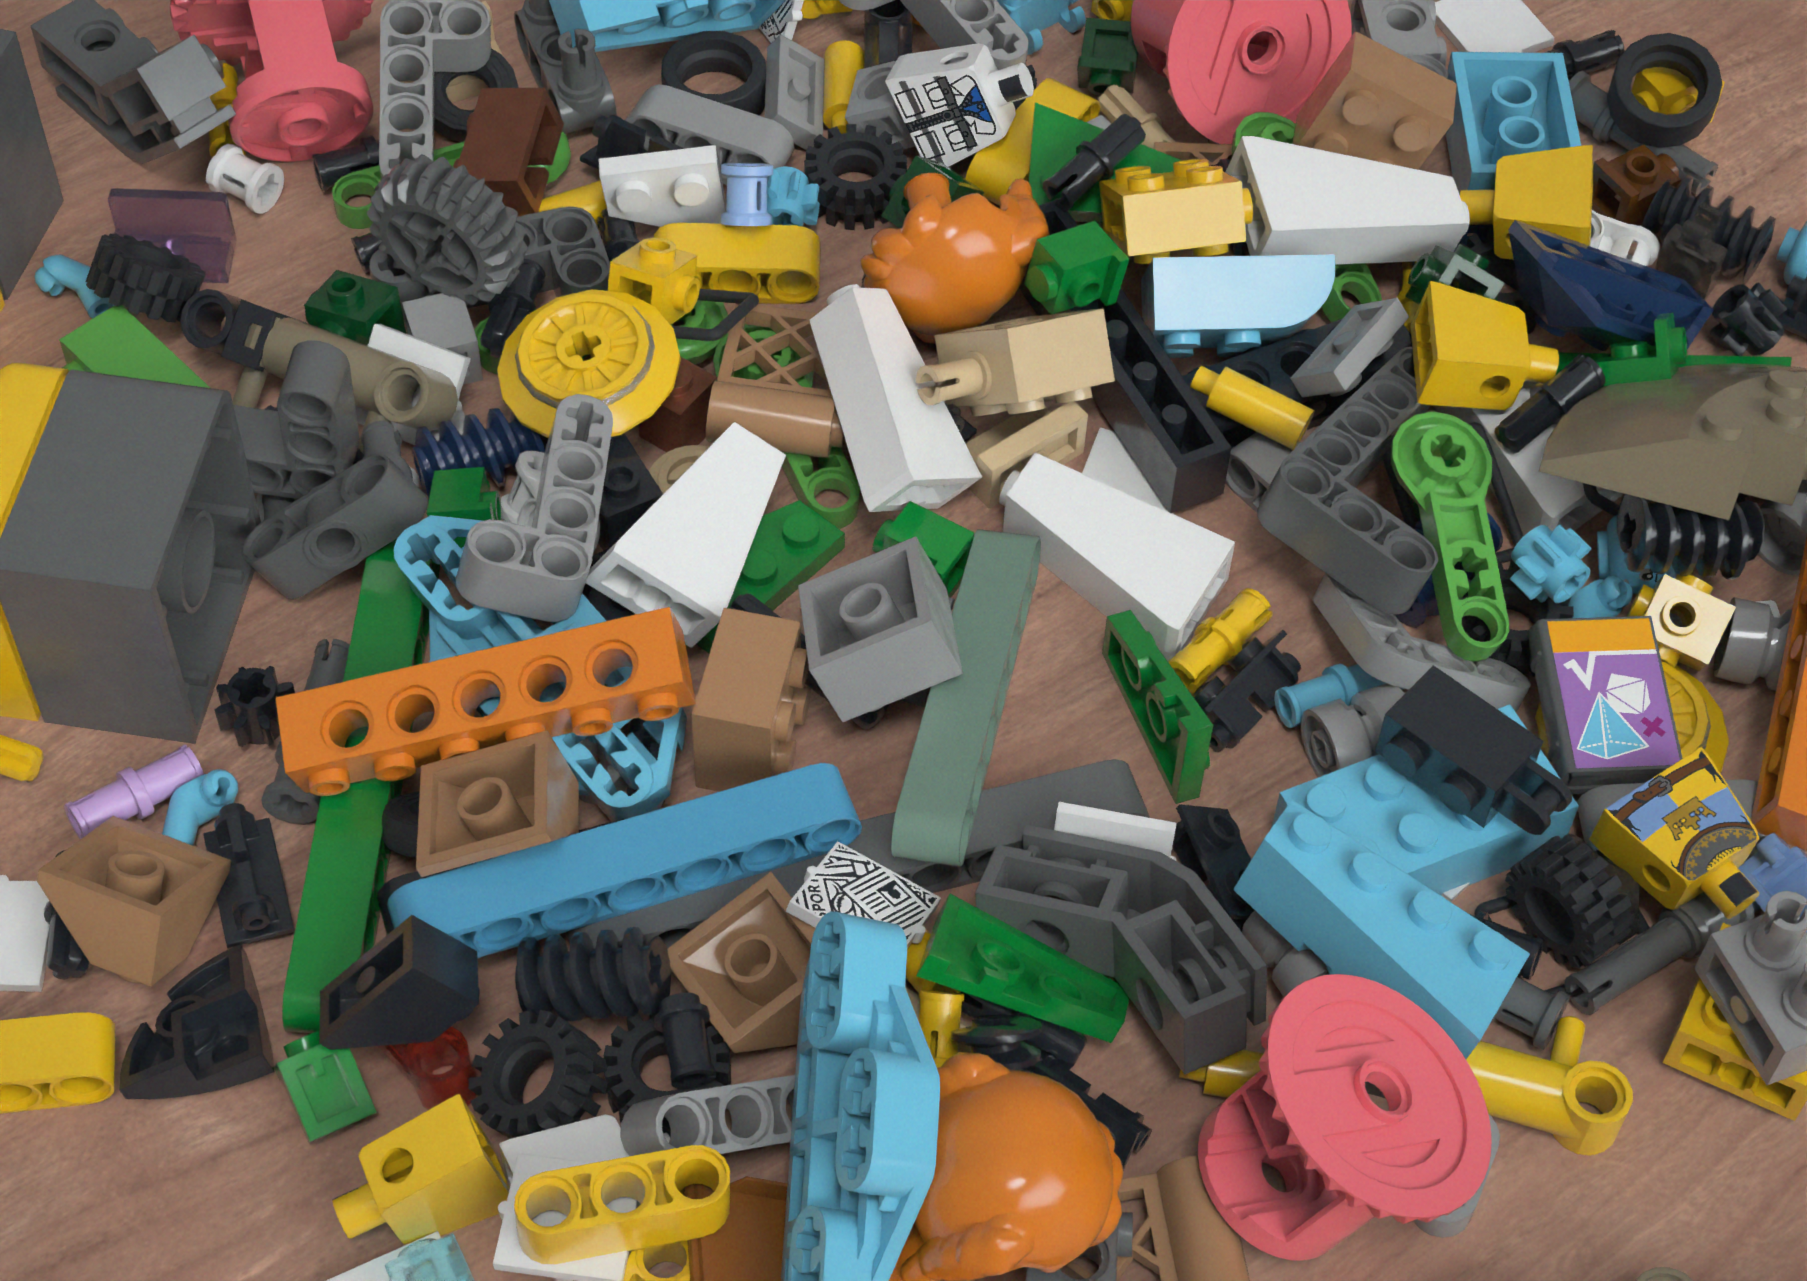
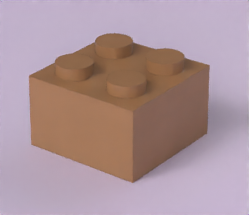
[1293,31,1457,170]
[691,608,811,792]

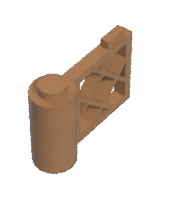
[706,304,845,458]
[1025,1155,1250,1281]

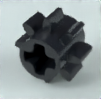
[1709,283,1787,356]
[214,666,295,747]

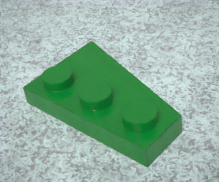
[1028,102,1182,223]
[696,500,845,654]
[1102,610,1213,804]
[916,893,1129,1043]

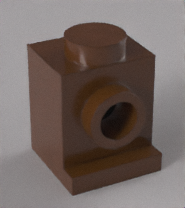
[1592,144,1681,226]

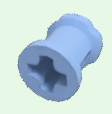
[721,163,773,226]

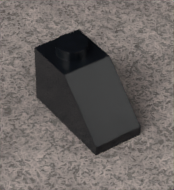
[319,915,480,1050]

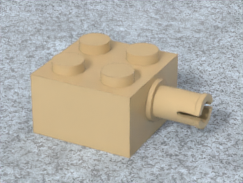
[916,309,1115,416]

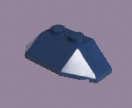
[1508,220,1714,351]

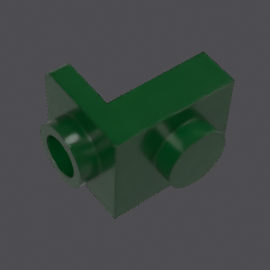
[1077,17,1139,96]

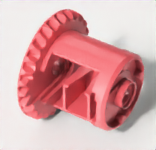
[170,0,374,162]
[1131,0,1352,145]
[1198,974,1492,1261]

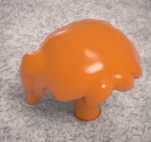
[860,173,1049,344]
[900,1052,1123,1281]

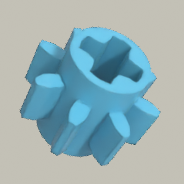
[767,166,820,226]
[1510,525,1591,603]

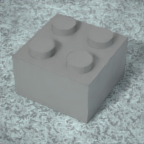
[798,537,963,722]

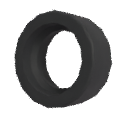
[661,31,766,116]
[1607,33,1722,148]

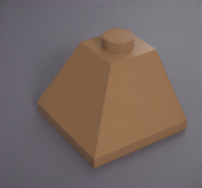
[416,730,579,877]
[37,816,231,987]
[667,872,816,1053]

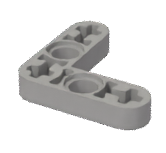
[1312,573,1531,712]

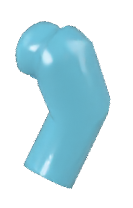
[34,254,114,319]
[1568,575,1633,618]
[162,769,238,846]

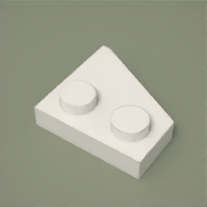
[599,145,726,227]

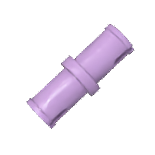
[64,744,204,839]

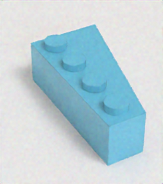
[549,0,786,52]
[1233,800,1530,1059]

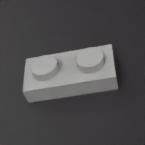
[765,34,824,150]
[1290,298,1409,397]

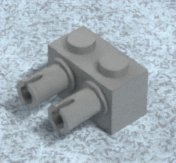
[1694,891,1807,1085]

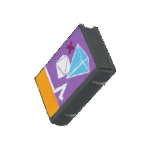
[1528,616,1683,794]

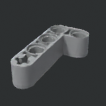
[379,0,491,180]
[839,0,1028,70]
[456,394,613,622]

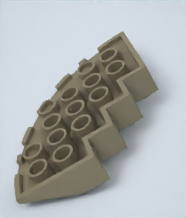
[1538,363,1807,520]

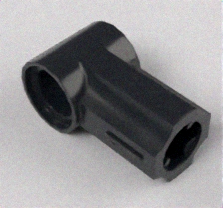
[864,0,914,68]

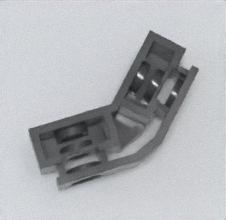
[30,0,236,164]
[975,825,1267,1075]

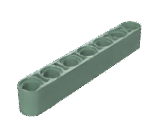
[891,529,1041,867]

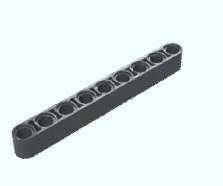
[566,759,1150,950]

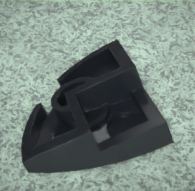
[119,944,275,1100]

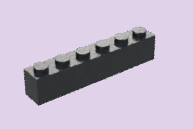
[1019,199,1232,513]

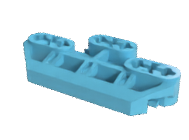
[394,515,687,822]
[781,911,940,1281]

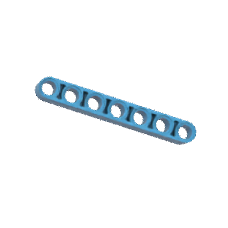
[387,763,862,958]

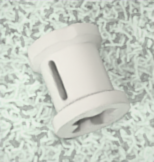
[206,144,284,214]

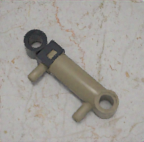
[181,289,458,453]

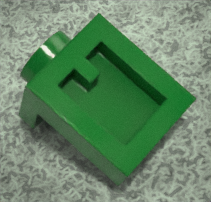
[1596,313,1687,386]
[274,1031,377,1143]

